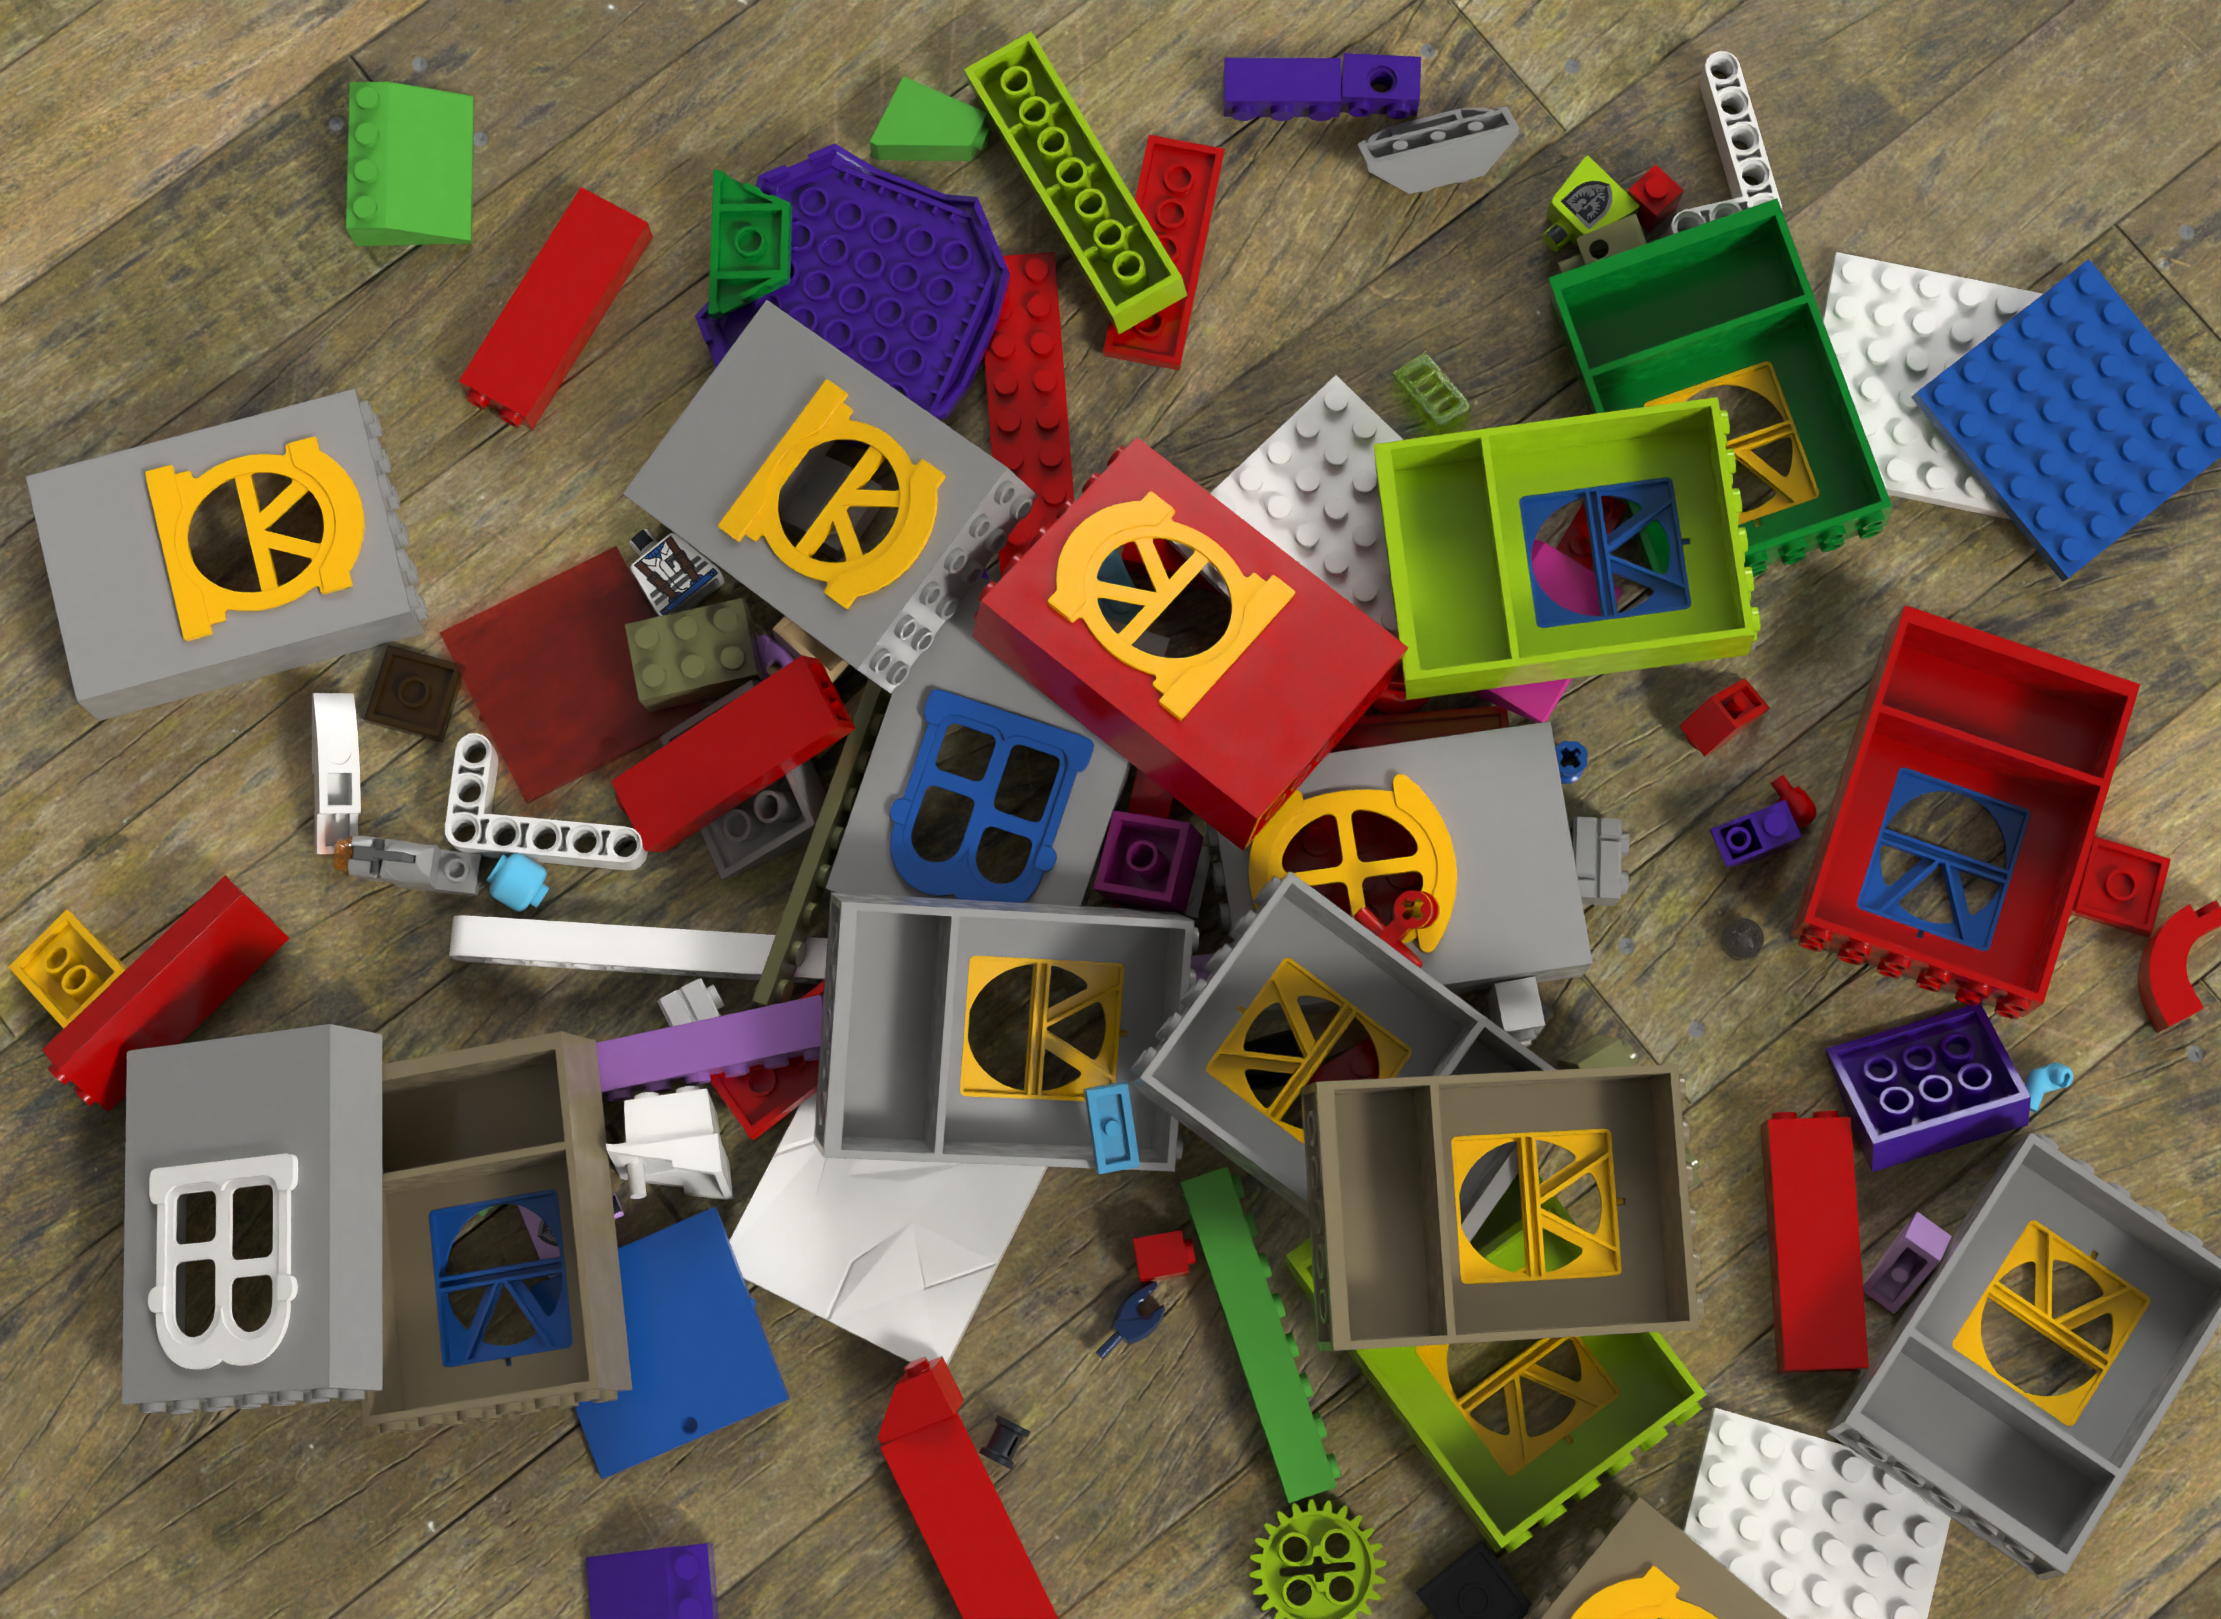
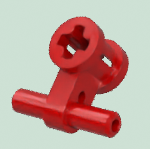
[1354,890,1440,969]

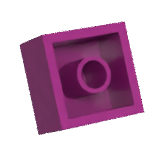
[1094,810,1204,915]

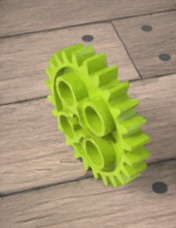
[1249,1499,1386,1619]

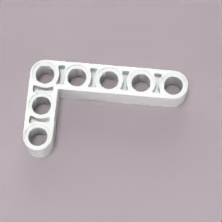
[1666,51,1782,237]
[445,733,648,870]

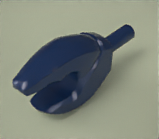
[1096,1281,1165,1359]

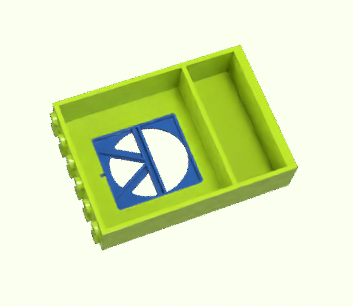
[1374,397,1761,700]

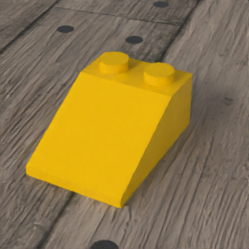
[8,909,128,1029]

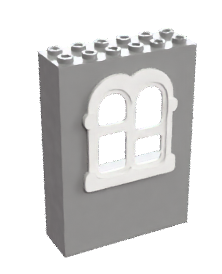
[122,1024,383,1414]

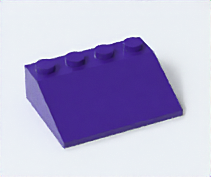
[1826,1003,2031,1172]
[586,1543,719,1619]

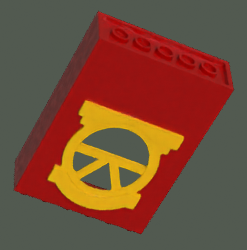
[972,437,1408,851]

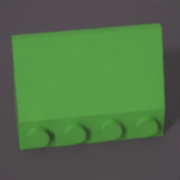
[346,82,475,246]

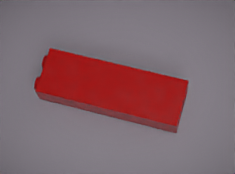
[459,187,653,430]
[611,655,856,853]
[42,875,290,1112]
[1760,1110,1869,1373]
[880,1411,1059,1619]

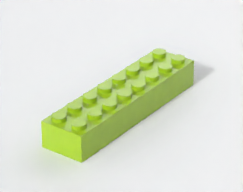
[964,31,1187,334]

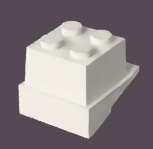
[606,1086,733,1200]

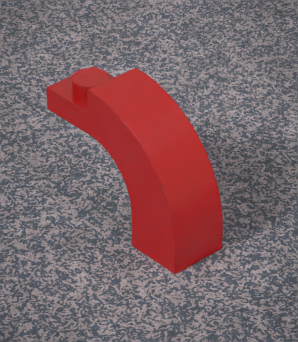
[2138,900,2221,1033]

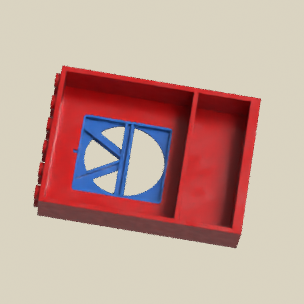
[1789,605,2140,1019]

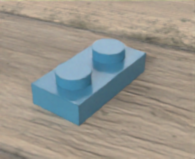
[1084,1082,1140,1174]

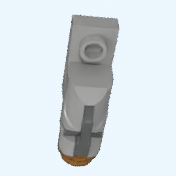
[333,835,484,897]

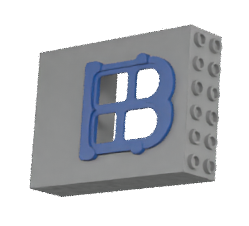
[825,577,1172,975]

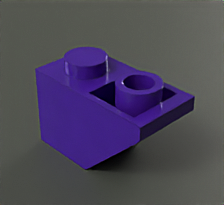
[1709,800,1802,868]

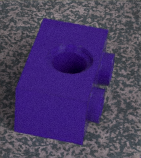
[1340,53,1421,119]

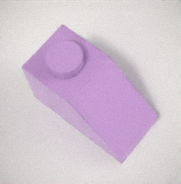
[1863,1212,1952,1314]

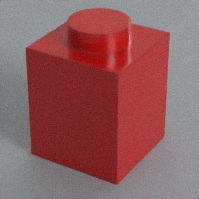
[1627,164,1684,233]
[1132,1230,1196,1284]

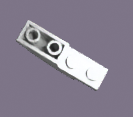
[312,693,361,854]

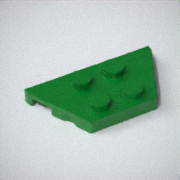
[708,170,792,319]

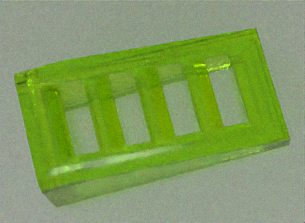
[1393,352,1472,435]

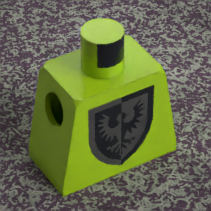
[1542,155,1640,252]

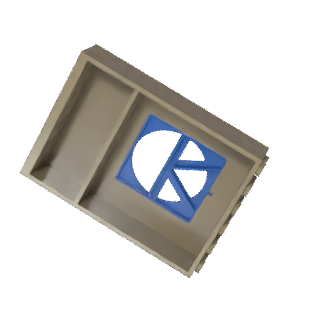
[361,1031,632,1434]

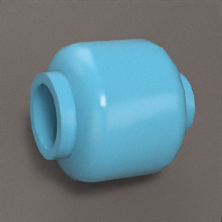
[486,853,550,912]

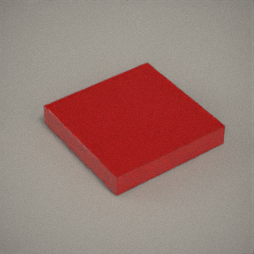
[2071,836,2171,937]

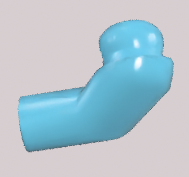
[2025,1063,2073,1113]

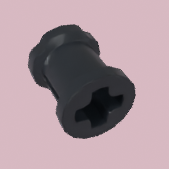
[979,1415,1030,1469]

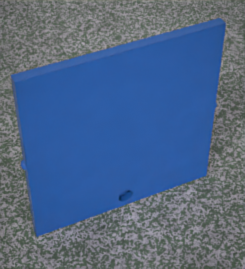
[530,1207,790,1479]

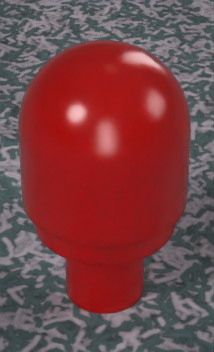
[1770,774,1817,828]

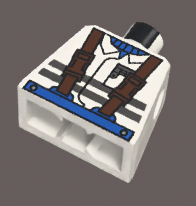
[629,529,725,617]

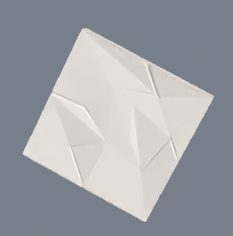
[730,1092,1048,1366]

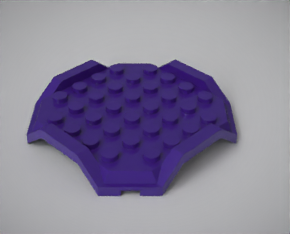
[695,143,1010,449]

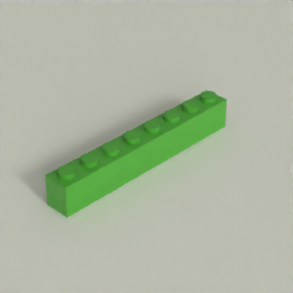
[1180,1166,1341,1504]

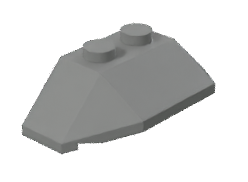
[1358,107,1519,194]

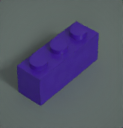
[1223,58,1341,121]

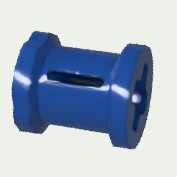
[1555,740,1588,784]

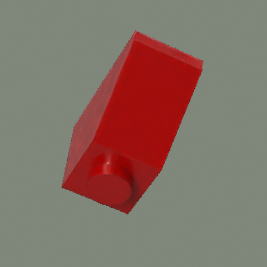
[1679,678,1770,757]
[877,1356,964,1445]

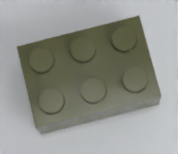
[625,598,765,712]

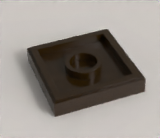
[364,645,466,743]

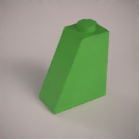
[870,76,992,161]

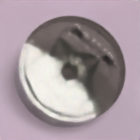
[1721,918,1764,961]

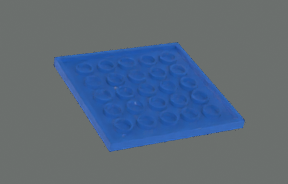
[1911,259,2221,582]

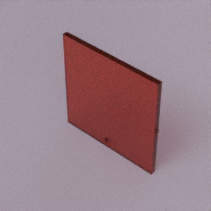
[440,546,702,804]

